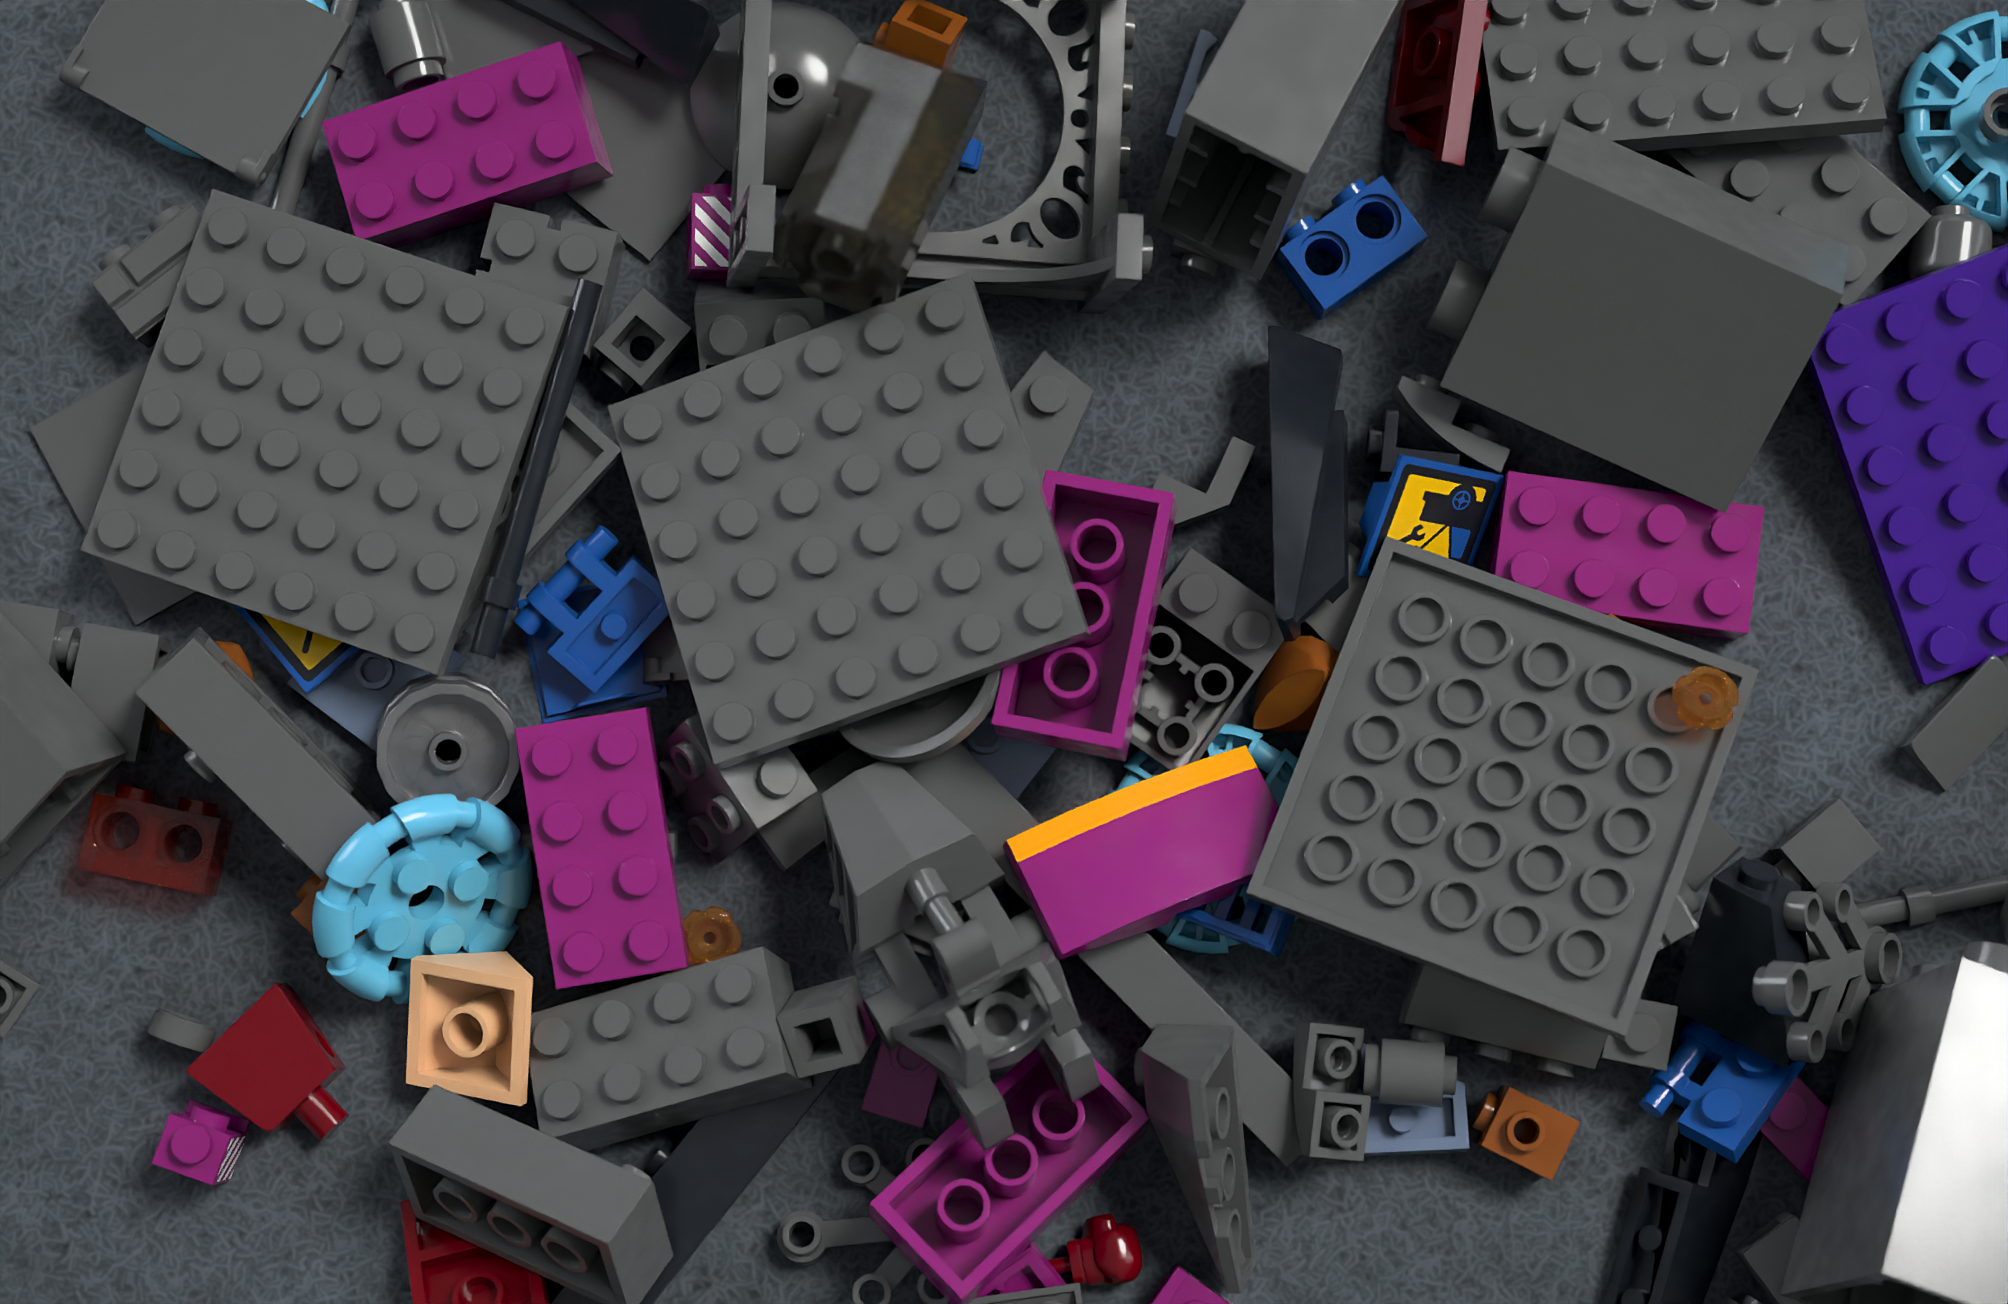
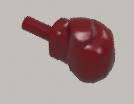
[1048,1214,1143,1286]

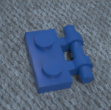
[514,525,669,694]
[1639,1019,1806,1163]

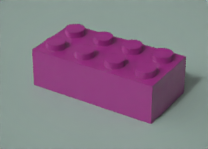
[322,41,614,249]
[991,469,1177,761]
[1487,471,1764,641]
[515,708,690,989]
[869,1048,1150,1304]

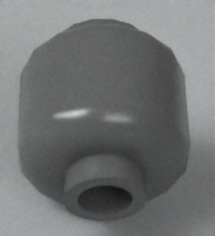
[1908,205,1992,281]

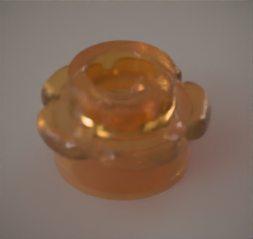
[1672,666,1739,730]
[683,906,742,964]

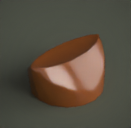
[1253,636,1340,732]

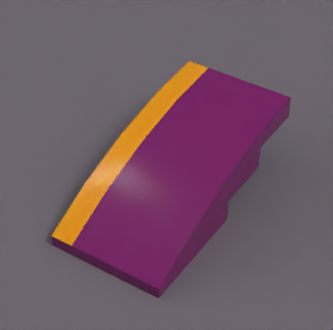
[1002,745,1279,960]

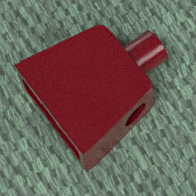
[186,983,349,1142]

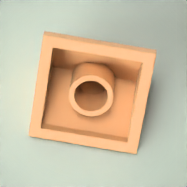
[406,951,533,1106]

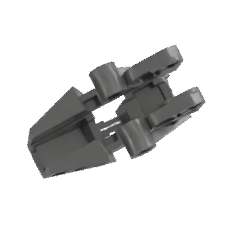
[821,761,1100,1151]

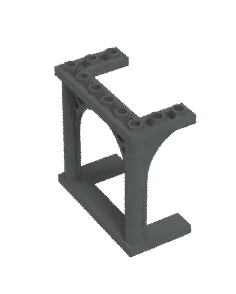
[727,0,1153,314]

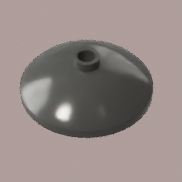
[690,2,879,191]
[837,669,1003,763]

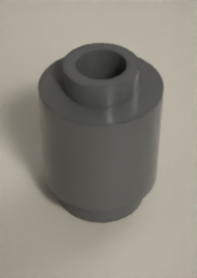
[368,0,446,93]
[1363,1038,1457,1108]

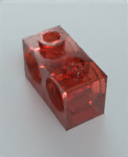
[77,784,233,896]

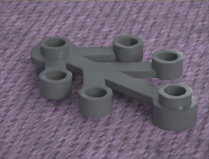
[1753,882,1902,1063]
[777,1138,950,1304]

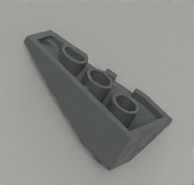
[1134,1024,1256,1294]

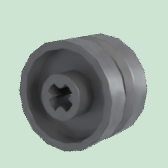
[377,672,519,806]

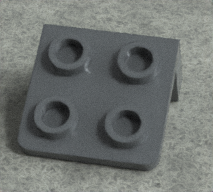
[656,712,818,862]

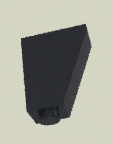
[1673,857,1815,1068]

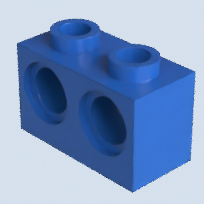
[1276,175,1428,321]

